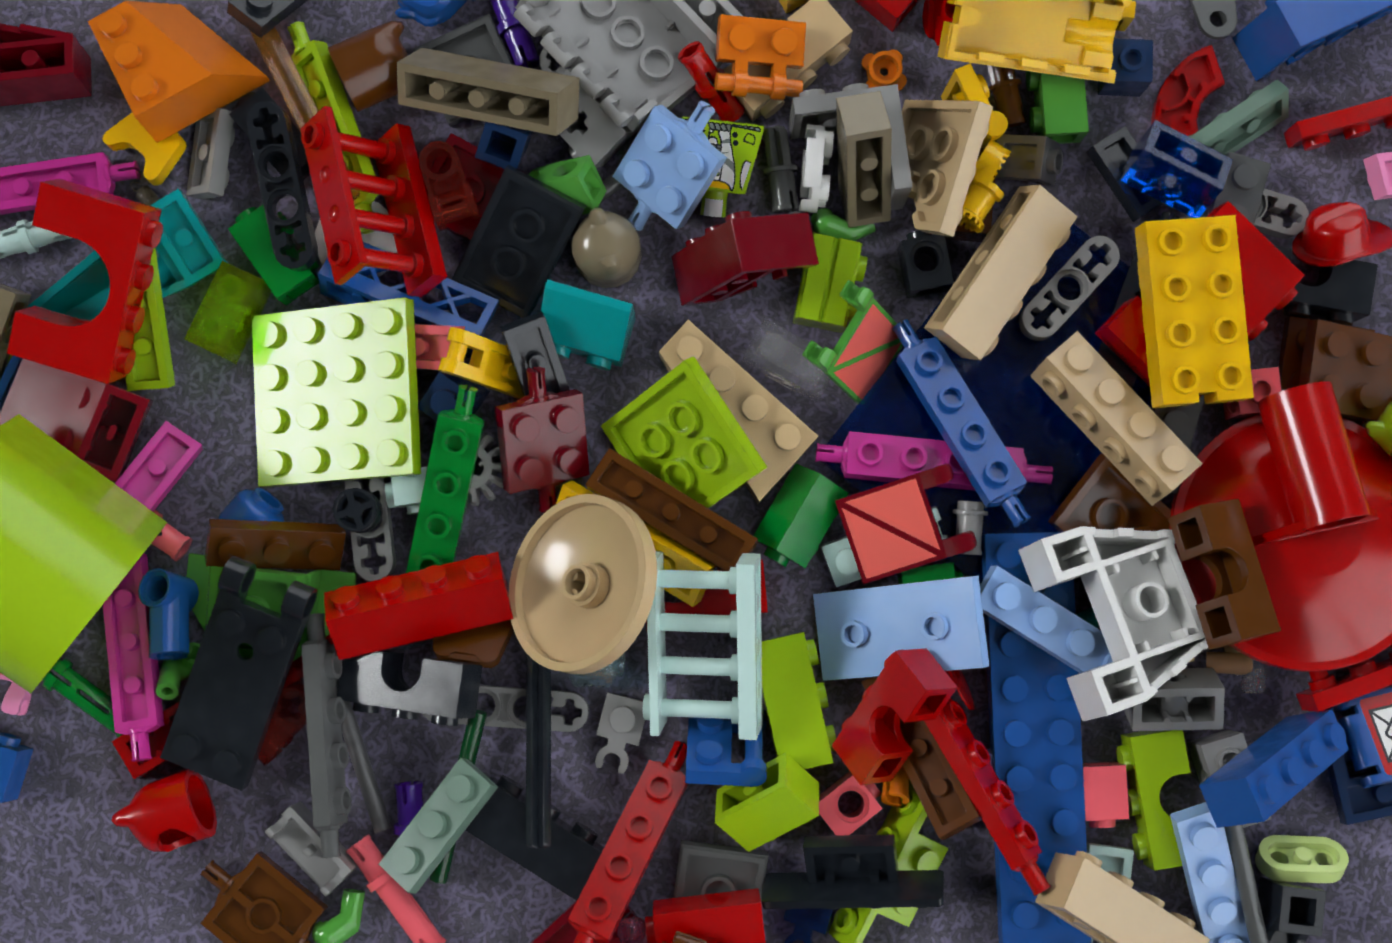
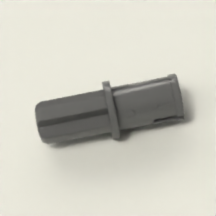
[763,126,799,213]

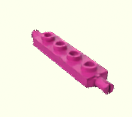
[0,152,141,215]
[815,431,1053,495]
[103,553,165,762]

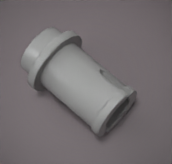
[953,501,988,555]

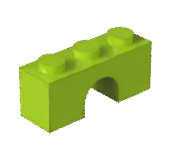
[1116,730,1191,871]

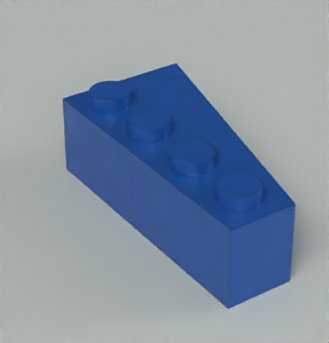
[1232,0,1392,82]

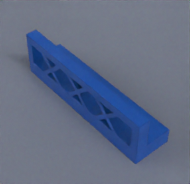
[318,242,499,359]

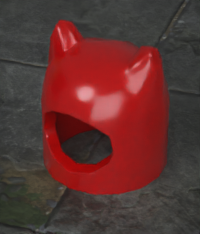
[111,769,217,852]

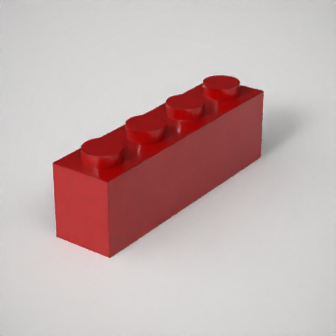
[324,552,514,660]

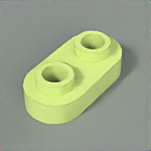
[1255,835,1349,883]

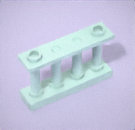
[643,551,763,740]

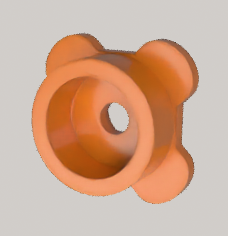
[861,49,907,91]

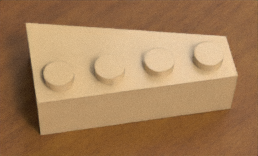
[659,320,818,504]

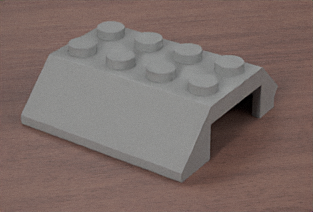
[513,0,743,132]

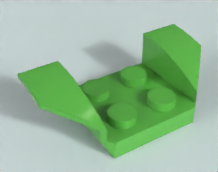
[187,553,356,661]

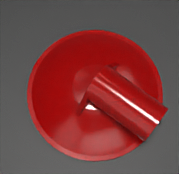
[1169,381,1392,672]

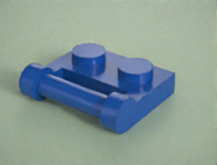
[685,708,767,787]

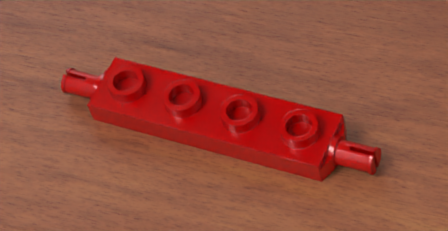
[924,698,1051,896]
[568,741,689,943]

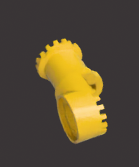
[959,140,1011,233]

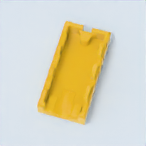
[937,0,1132,84]
[1135,215,1254,408]

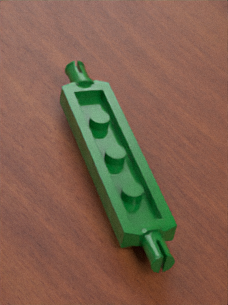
[406,385,485,573]

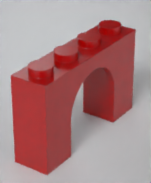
[7,179,163,384]
[1095,201,1305,398]
[645,888,766,943]

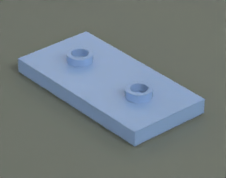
[813,576,989,681]

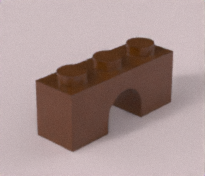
[1168,499,1281,650]

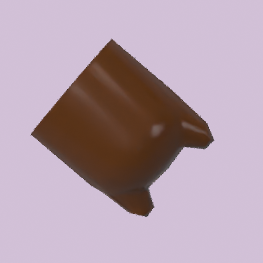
[328,21,408,112]

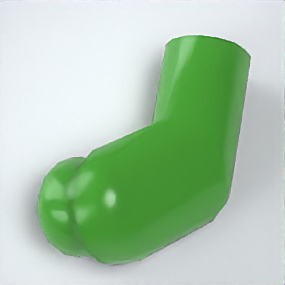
[811,208,876,241]
[312,888,365,943]

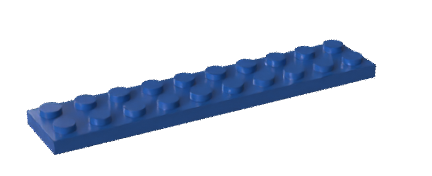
[981,532,1091,943]

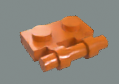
[715,14,806,100]

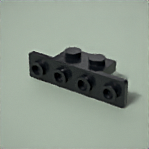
[761,834,944,910]

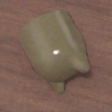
[571,207,642,288]

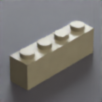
[397,48,579,136]

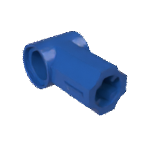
[138,568,199,660]

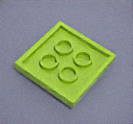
[601,356,768,509]

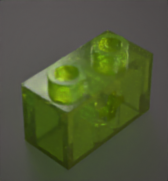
[184,261,272,364]

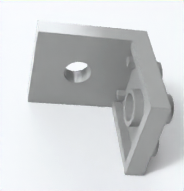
[789,83,912,210]

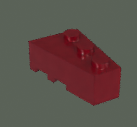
[0,23,92,107]
[671,211,819,306]

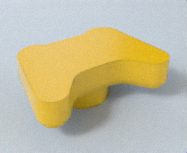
[103,113,187,186]

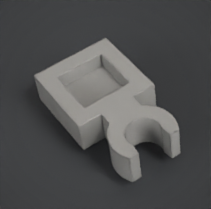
[595,692,645,774]

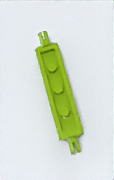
[287,21,379,234]

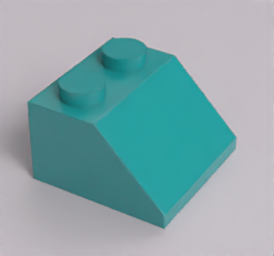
[541,279,636,371]

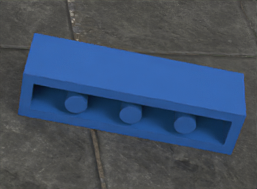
[1199,708,1349,828]

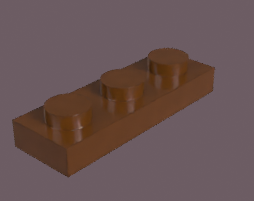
[205,519,346,570]

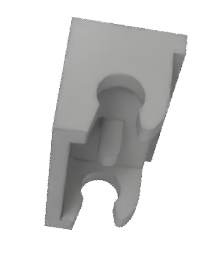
[265,801,358,897]

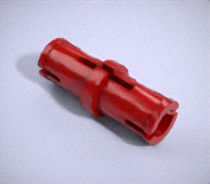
[678,41,745,122]

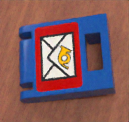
[1333,687,1392,789]

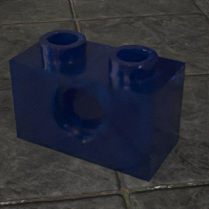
[1120,120,1233,218]

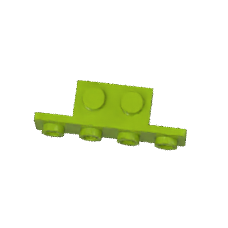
[829,779,949,943]

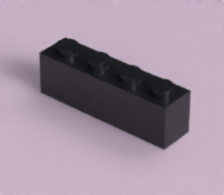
[465,775,604,901]

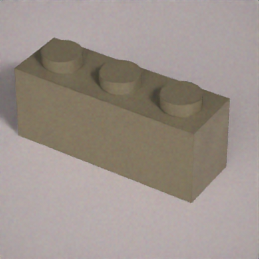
[836,91,892,228]

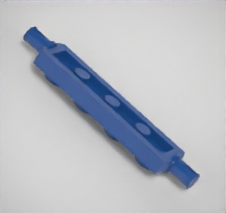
[892,319,1031,527]

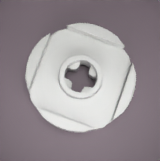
[799,124,834,213]

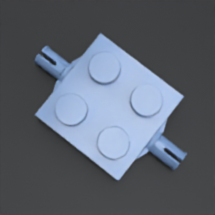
[612,101,727,231]

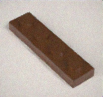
[585,448,758,571]
[862,676,982,840]

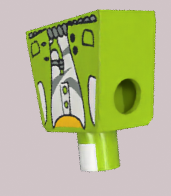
[682,116,764,218]

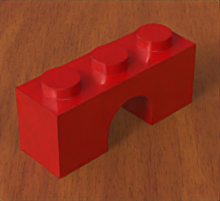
[832,648,958,786]

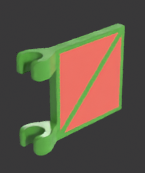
[802,280,903,408]

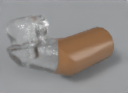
[1206,652,1268,694]

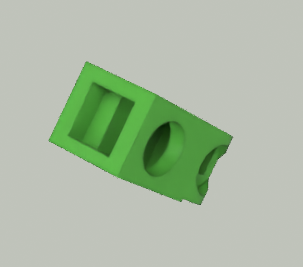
[528,155,607,215]

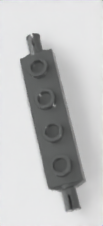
[301,613,352,858]

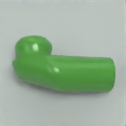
[156,642,200,700]

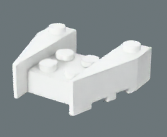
[1018,526,1208,721]

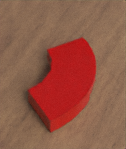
[1151,45,1225,152]

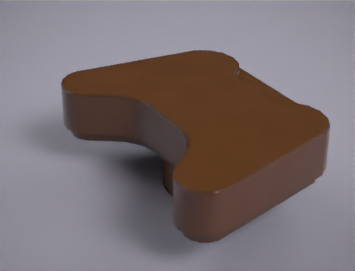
[433,620,514,668]

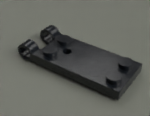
[160,556,318,791]

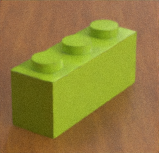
[762,632,836,769]

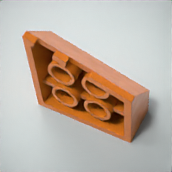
[88,1,270,143]

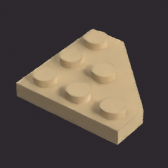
[902,100,993,237]

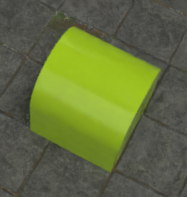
[0,414,168,694]

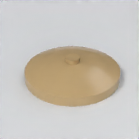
[509,494,657,674]

